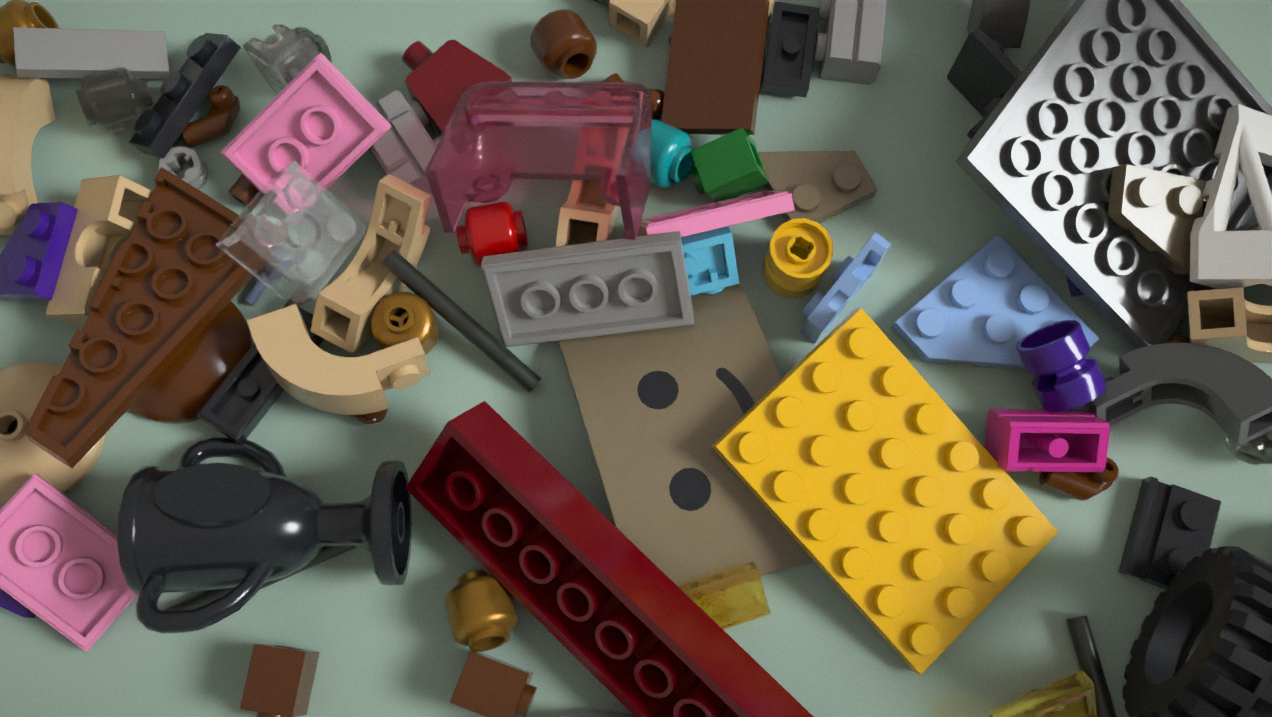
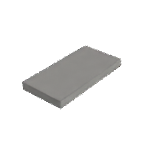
[481,231,694,347]

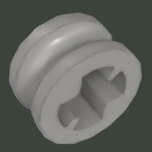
[158,146,209,190]

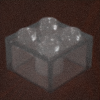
[215,161,369,306]

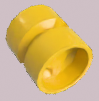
[762,218,834,299]

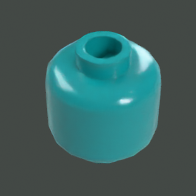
[626,120,694,188]

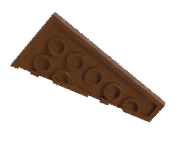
[23,167,279,469]

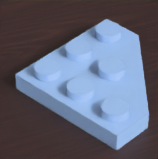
[891,235,1099,369]

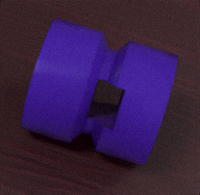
[1016,320,1106,412]

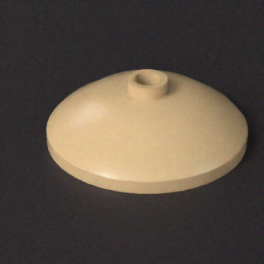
[0,361,105,504]

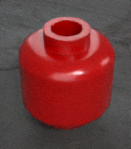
[456,202,529,267]

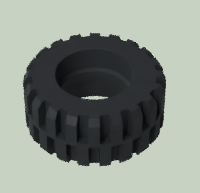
[1122,546,1272,717]

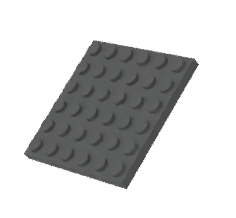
[955,0,1272,349]

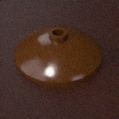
[129,301,252,424]

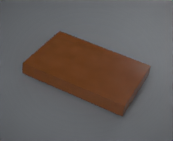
[661,0,770,135]

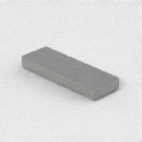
[13,27,169,80]

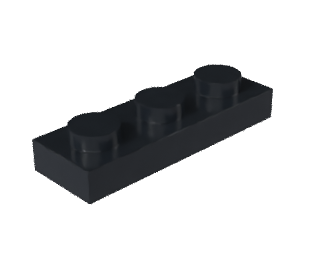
[129,33,241,159]

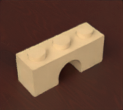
[45,175,153,328]

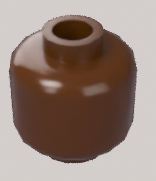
[530,9,597,79]

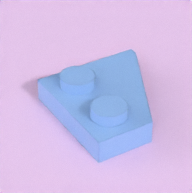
[800,232,891,344]

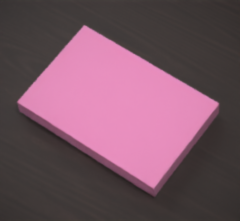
[220,53,392,222]
[636,190,795,237]
[0,474,137,652]

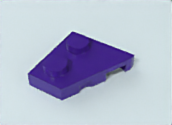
[0,202,78,301]

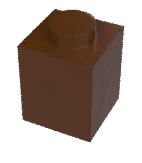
[240,644,320,717]
[450,651,537,717]

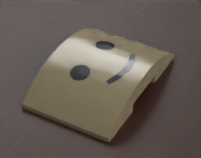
[558,284,813,598]

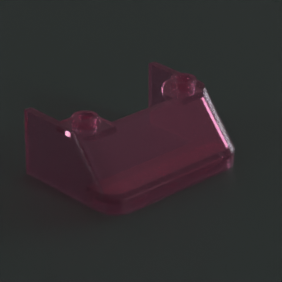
[425,82,652,240]

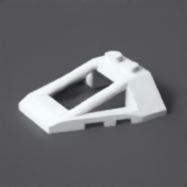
[1190,104,1272,289]

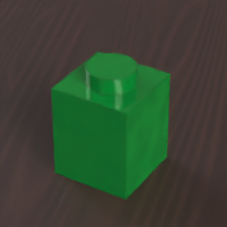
[690,127,769,202]

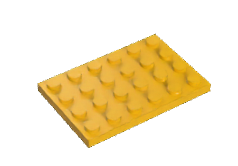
[711,308,1058,675]

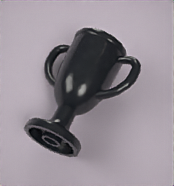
[117,437,412,633]

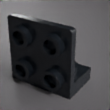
[947,28,1022,144]

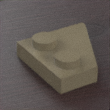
[758,151,878,223]
[1107,164,1205,275]

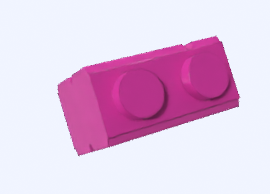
[984,408,1110,472]

